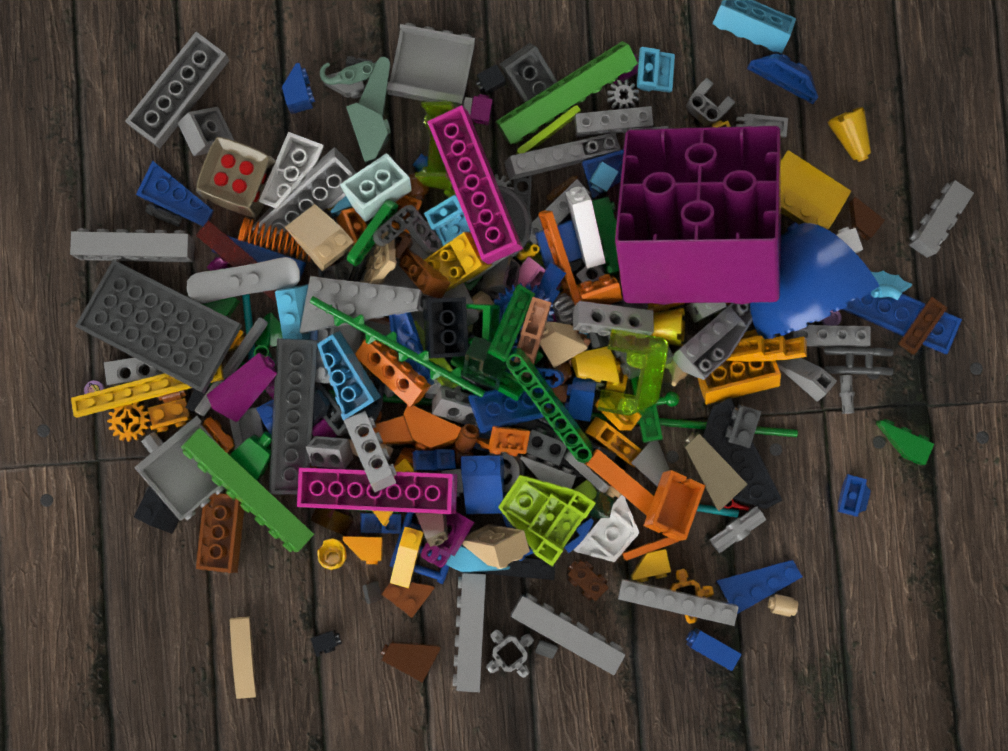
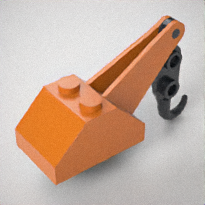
[351,375,461,451]

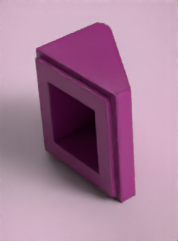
[312,419,337,438]

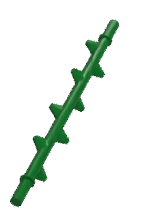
[309,296,485,398]

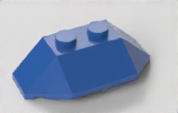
[747,53,818,104]

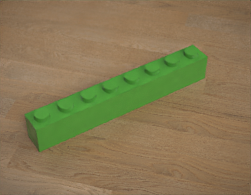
[495,41,638,144]
[181,428,314,552]

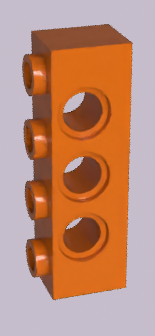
[355,339,431,407]

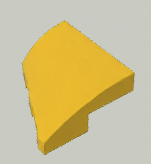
[571,346,620,386]

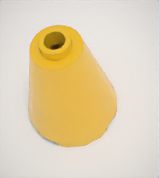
[827,107,871,162]
[633,308,685,347]

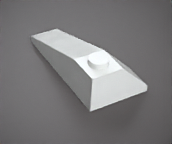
[259,132,324,209]

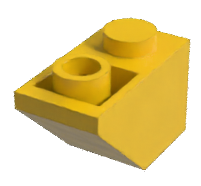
[631,549,671,583]

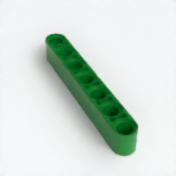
[506,348,593,463]

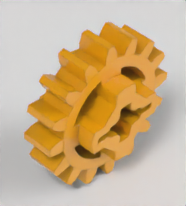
[107,402,151,442]

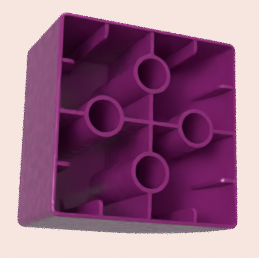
[615,126,781,305]

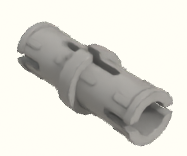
[839,375,855,414]

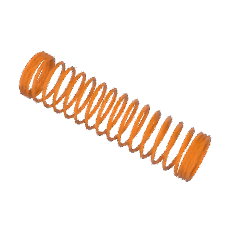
[238,217,332,266]

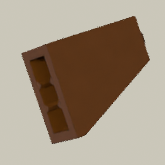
[381,641,441,683]

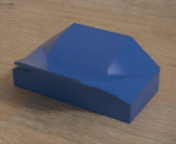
[837,474,871,517]

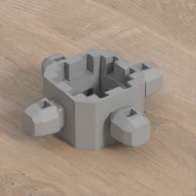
[486,629,534,678]

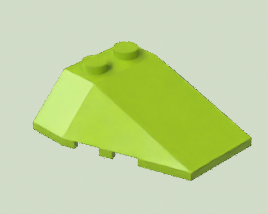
[498,475,596,566]

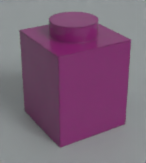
[470,94,493,126]

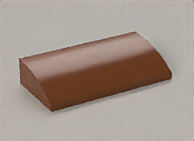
[196,493,244,573]

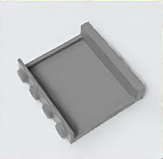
[387,23,475,107]
[134,416,225,521]

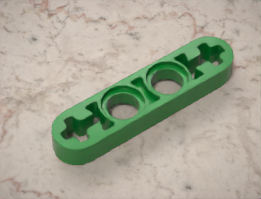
[347,199,398,266]

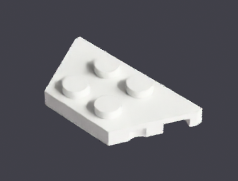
[573,495,639,562]

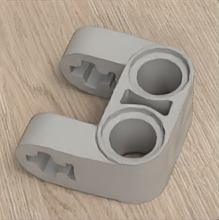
[686,78,735,127]

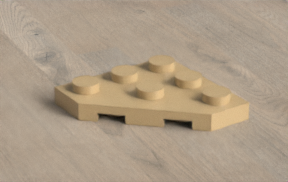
[360,231,397,284]

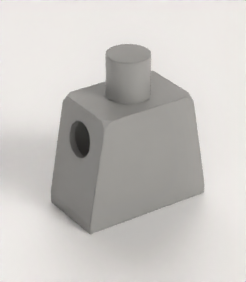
[686,303,727,323]

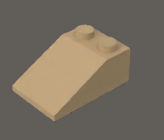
[285,204,354,272]
[462,524,530,569]

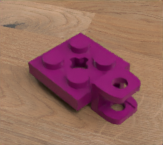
[421,511,474,568]

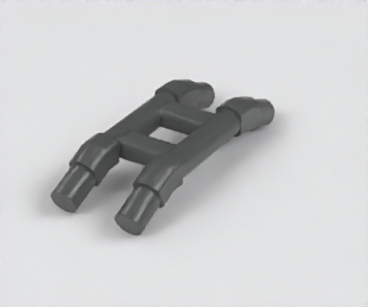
[824,347,894,375]

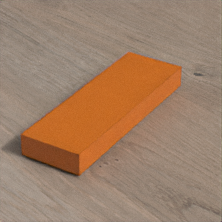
[622,537,679,561]

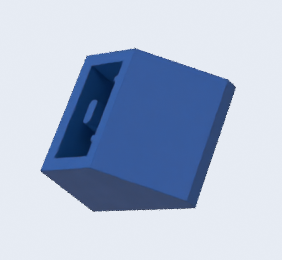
[282,63,315,114]

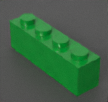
[592,197,620,276]

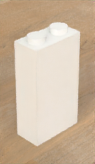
[565,187,606,268]

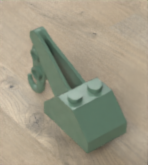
[320,57,391,166]

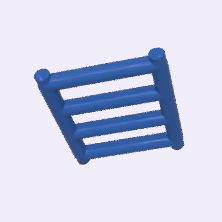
[389,512,450,584]

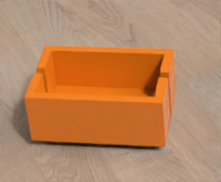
[643,470,705,541]

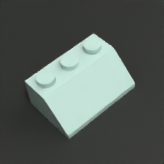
[340,153,412,222]

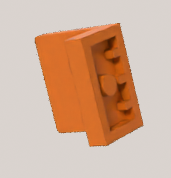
[477,426,530,456]

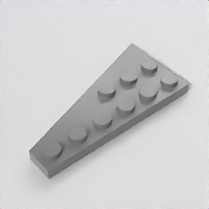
[299,276,422,334]

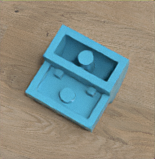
[637,47,675,93]
[424,194,471,246]

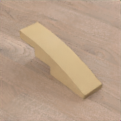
[230,617,257,699]

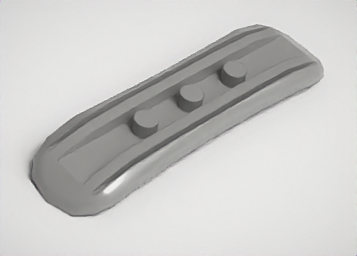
[187,257,300,304]

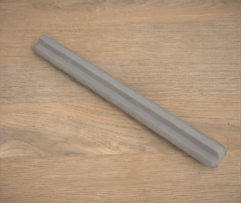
[195,317,268,416]

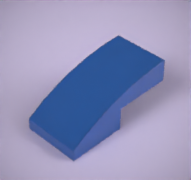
[538,262,566,304]
[413,449,456,471]
[360,513,401,534]
[564,518,594,553]

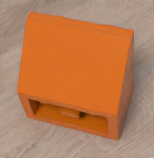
[577,274,623,305]

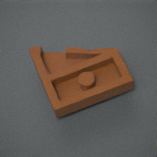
[382,582,435,617]

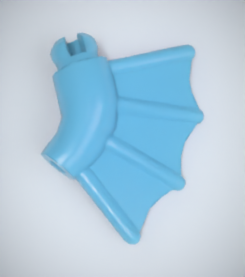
[871,271,912,300]

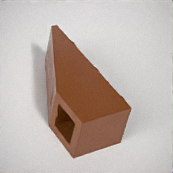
[399,249,450,298]

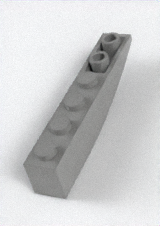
[504,132,620,180]

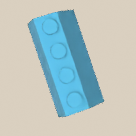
[712,0,796,54]
[275,284,310,339]

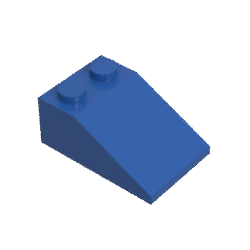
[461,455,505,514]

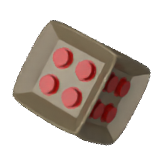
[196,137,276,218]

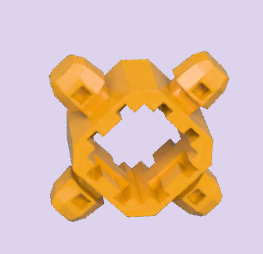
[669,569,714,624]

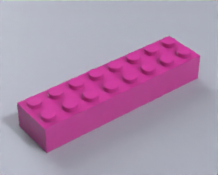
[427,105,523,264]
[297,468,457,514]

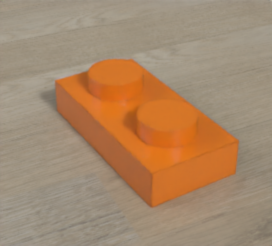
[202,416,235,454]

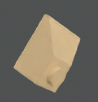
[540,321,588,368]

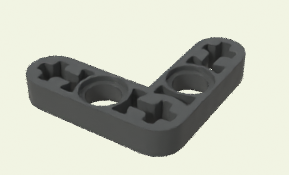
[373,205,442,254]

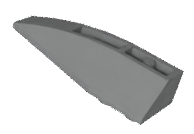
[673,303,753,380]

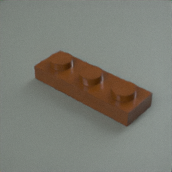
[898,297,947,355]

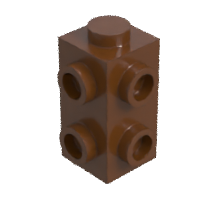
[567,560,609,602]

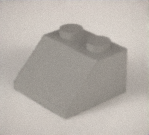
[177,107,234,156]

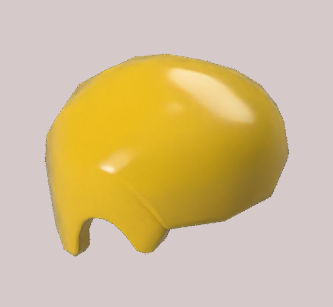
[318,538,347,570]

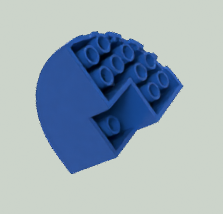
[750,222,880,339]

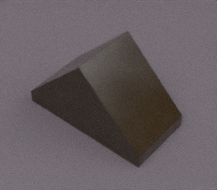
[311,508,354,536]

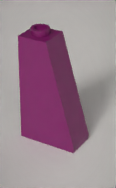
[207,353,277,422]

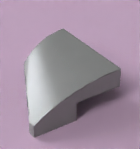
[631,441,670,487]

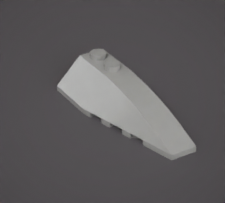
[252,147,356,241]

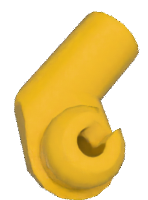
[516,244,540,261]

